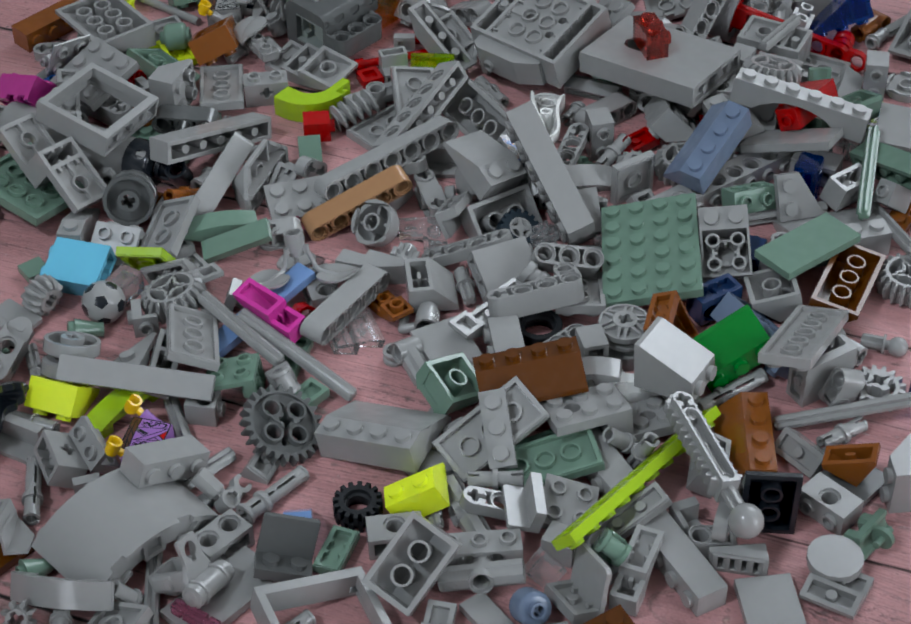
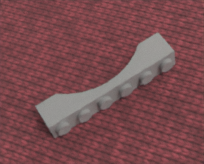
[729,67,873,144]

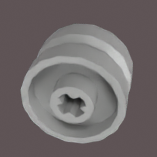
[41,331,101,379]

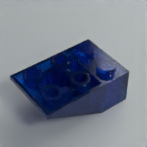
[809,0,874,37]

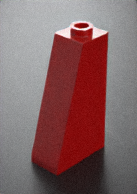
[775,78,838,132]

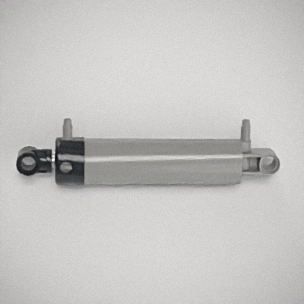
[0,101,194,200]

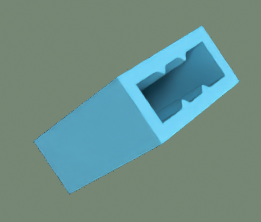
[40,237,117,296]

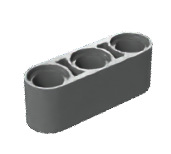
[152,104,220,134]

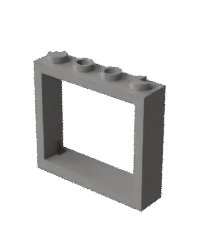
[35,62,159,157]
[250,566,392,624]

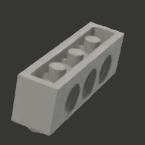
[448,528,523,566]

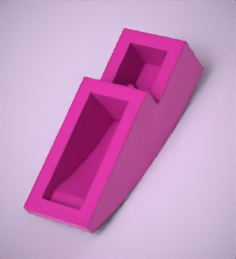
[232,277,306,343]

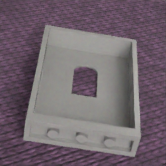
[578,15,741,108]

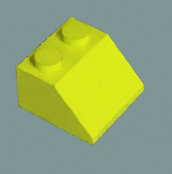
[24,375,100,422]
[384,462,450,517]

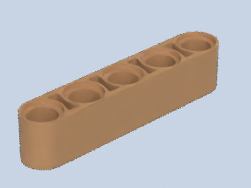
[301,165,413,241]

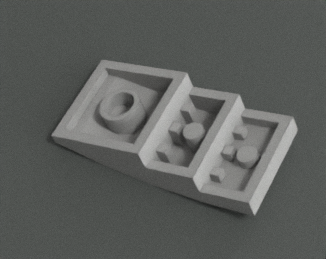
[265,39,358,90]
[410,316,482,407]

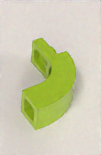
[274,78,351,122]

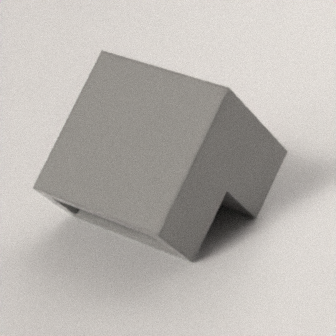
[378,46,409,83]

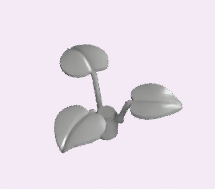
[234,0,287,46]
[250,228,359,290]

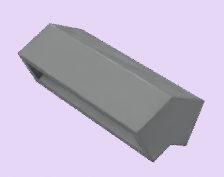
[563,74,623,101]

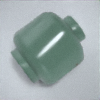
[160,22,192,51]

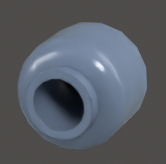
[509,587,552,624]

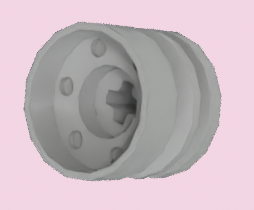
[598,304,647,371]

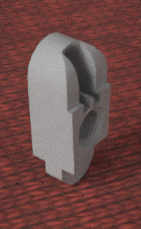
[0,316,35,384]

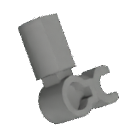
[190,467,252,514]

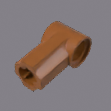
[851,8,891,43]

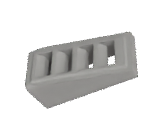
[707,543,769,577]

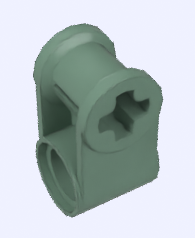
[591,526,632,567]

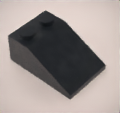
[739,471,803,534]

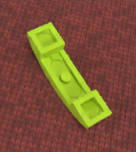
[87,389,159,439]

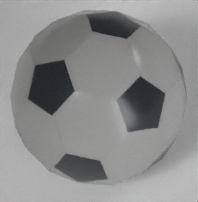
[81,280,126,324]

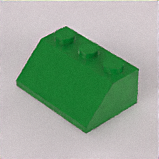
[692,304,770,392]

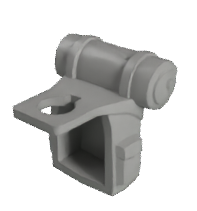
[148,531,235,609]

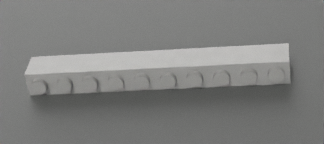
[550,427,728,617]

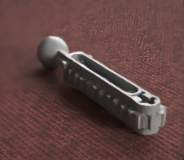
[663,391,764,539]

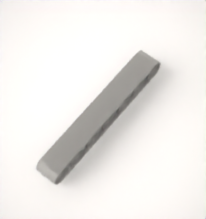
[314,116,459,200]

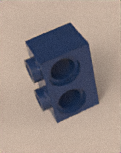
[686,273,743,326]

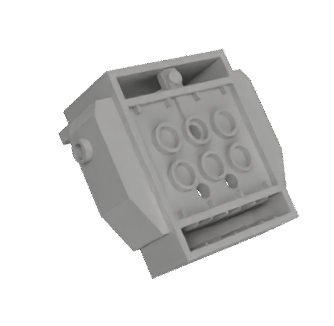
[470,0,611,88]

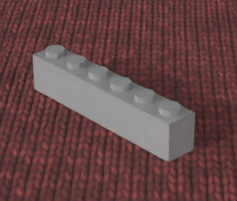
[149,112,272,165]

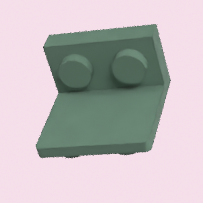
[206,353,266,399]

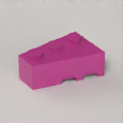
[0,73,57,107]

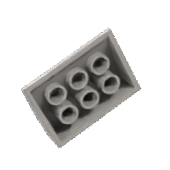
[55,0,156,51]
[773,208,893,268]
[314,400,449,473]

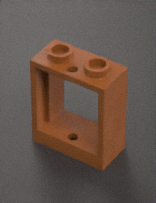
[643,290,698,338]

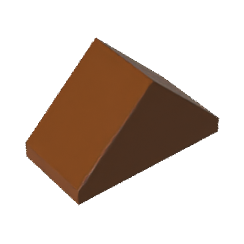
[821,443,881,487]

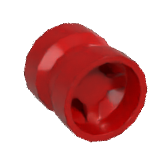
[832,30,855,59]

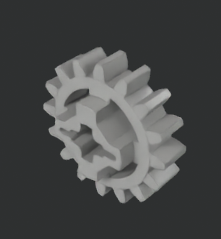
[854,365,906,413]

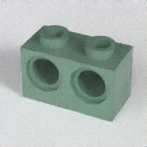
[721,181,776,214]

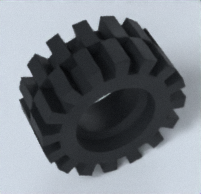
[333,481,383,533]

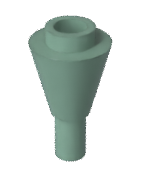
[15,558,55,576]

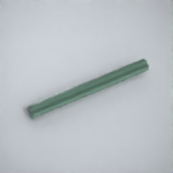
[856,125,880,220]

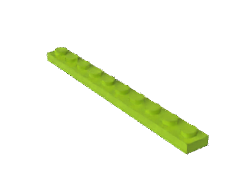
[551,405,721,551]

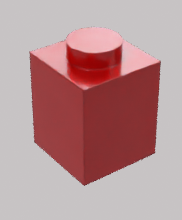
[303,110,335,142]

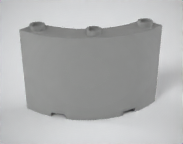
[31,468,219,585]

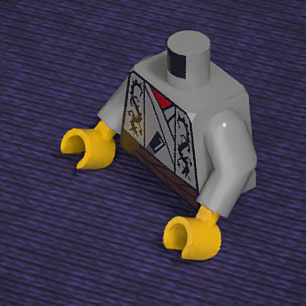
[198,0,254,26]

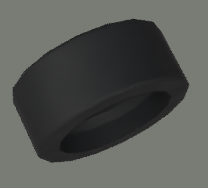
[518,310,563,346]

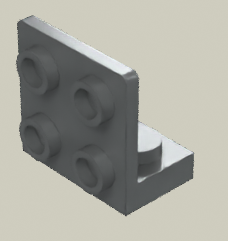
[254,512,321,582]

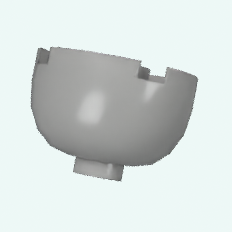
[351,199,400,248]

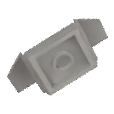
[0,498,35,555]

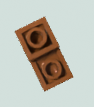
[368,290,414,322]

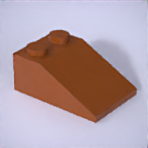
[187,15,239,66]

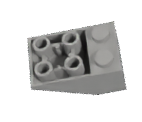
[698,204,753,279]

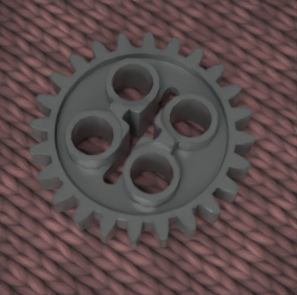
[239,384,322,467]

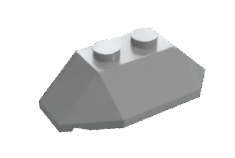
[407,0,477,71]
[232,139,289,212]

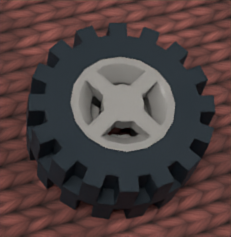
[495,209,541,247]

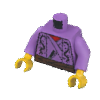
[105,394,175,462]

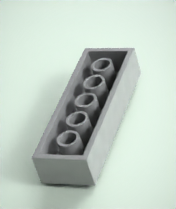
[504,100,596,245]

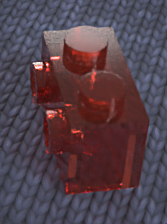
[633,12,671,61]

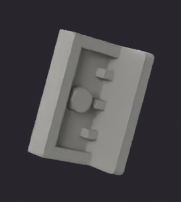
[68,416,120,473]

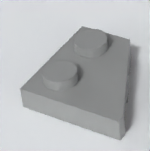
[773,171,823,222]

